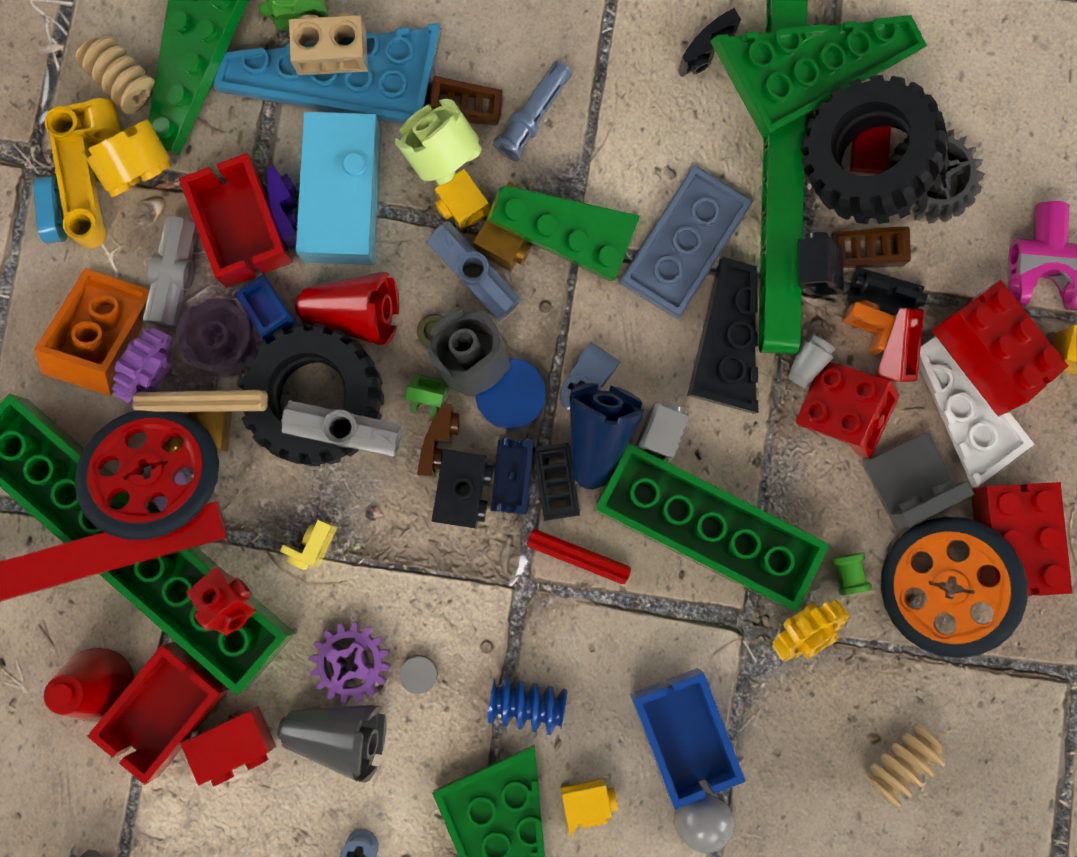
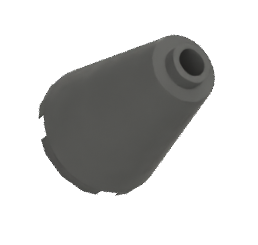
[277,705,386,783]

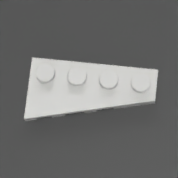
[919,336,1034,488]

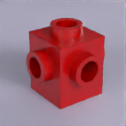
[186,567,257,636]

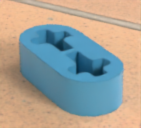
[33,175,67,244]

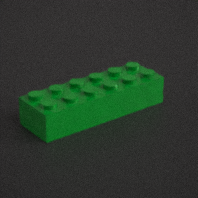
[593,443,830,612]

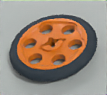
[881,517,1028,658]

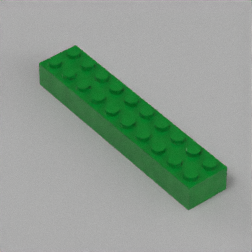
[0,394,296,695]

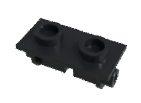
[846,267,928,315]

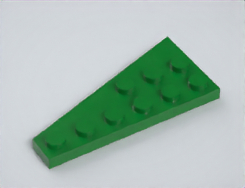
[149,0,249,156]
[710,15,927,138]
[432,744,545,857]

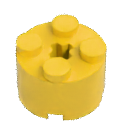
[82,119,172,197]

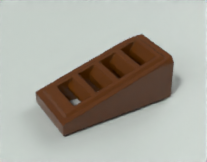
[427,76,502,126]
[831,226,911,268]

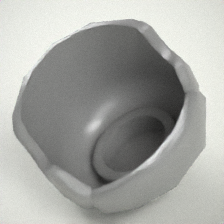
[673,791,735,854]

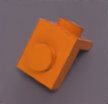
[841,301,896,356]

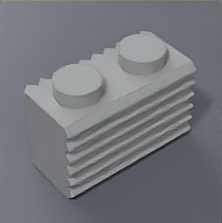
[636,401,690,462]

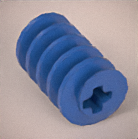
[487,677,568,735]

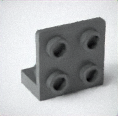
[863,433,974,528]

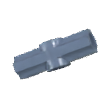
[426,221,521,321]

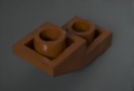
[417,403,460,478]

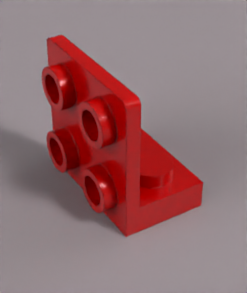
[796,362,900,459]

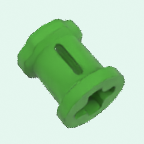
[831,552,873,595]

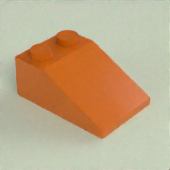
[34,268,150,396]

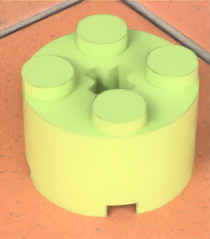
[395,99,482,185]

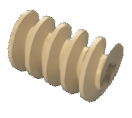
[75,36,154,114]
[862,723,946,808]

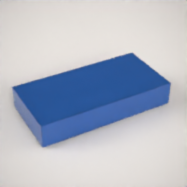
[235,274,297,343]

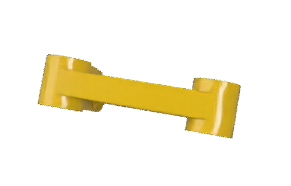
[45,98,121,249]

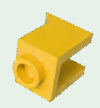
[561,778,618,837]

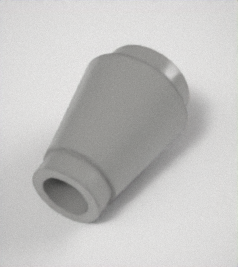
[787,333,835,389]

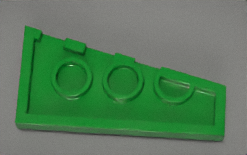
[486,185,640,281]

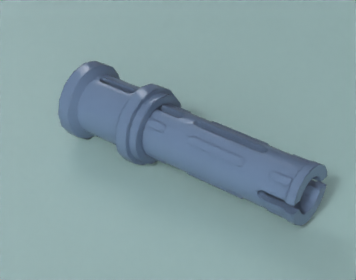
[493,61,572,161]

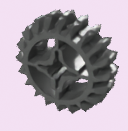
[888,129,985,224]

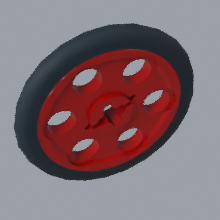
[75,410,219,540]

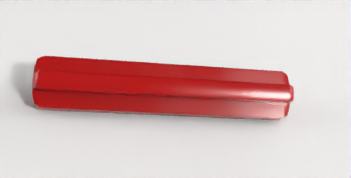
[527,529,631,584]

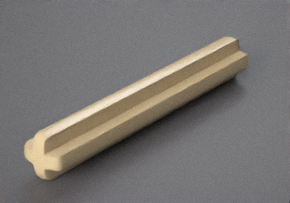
[132,390,268,412]

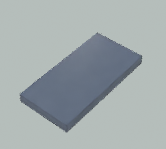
[619,165,753,320]

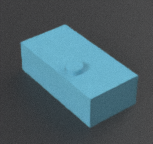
[296,112,381,265]

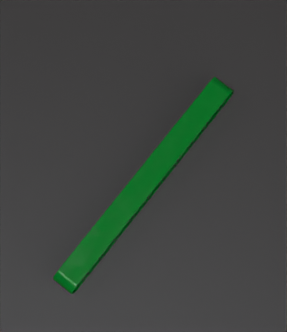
[758,0,808,355]

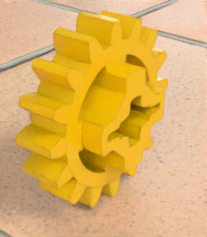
[772,600,850,662]

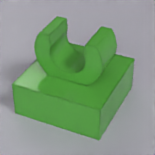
[405,373,449,418]

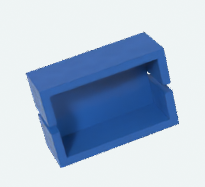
[629,668,746,809]

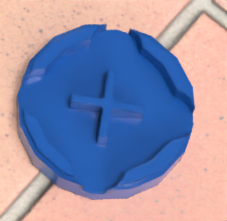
[475,358,546,430]

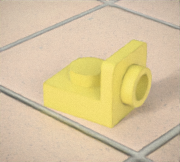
[280,520,338,570]

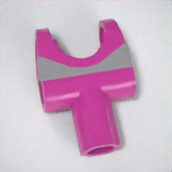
[1007,201,1077,311]

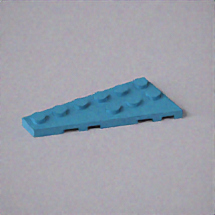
[213,23,441,124]

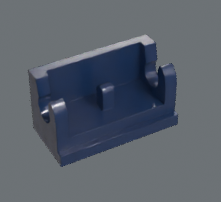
[491,438,534,515]

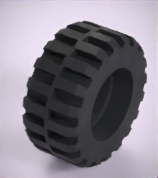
[801,75,950,224]
[237,323,384,466]

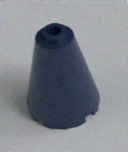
[570,383,644,490]

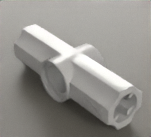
[143,216,198,328]
[281,400,402,457]

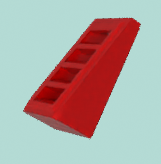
[877,308,924,382]

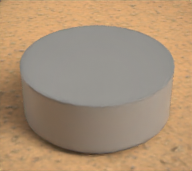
[400,655,438,694]

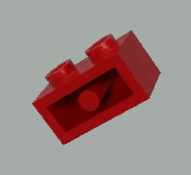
[180,706,276,787]

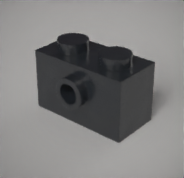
[431,449,494,529]

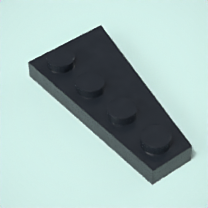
[687,257,759,414]

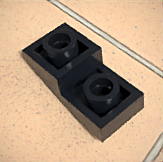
[678,7,741,77]

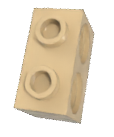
[289,13,368,75]

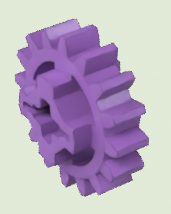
[112,327,174,404]
[309,622,391,704]

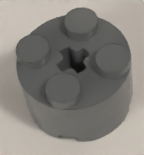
[428,310,510,397]

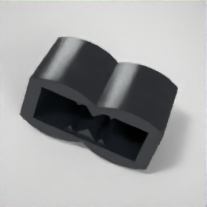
[798,232,844,296]

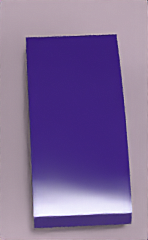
[267,166,298,249]

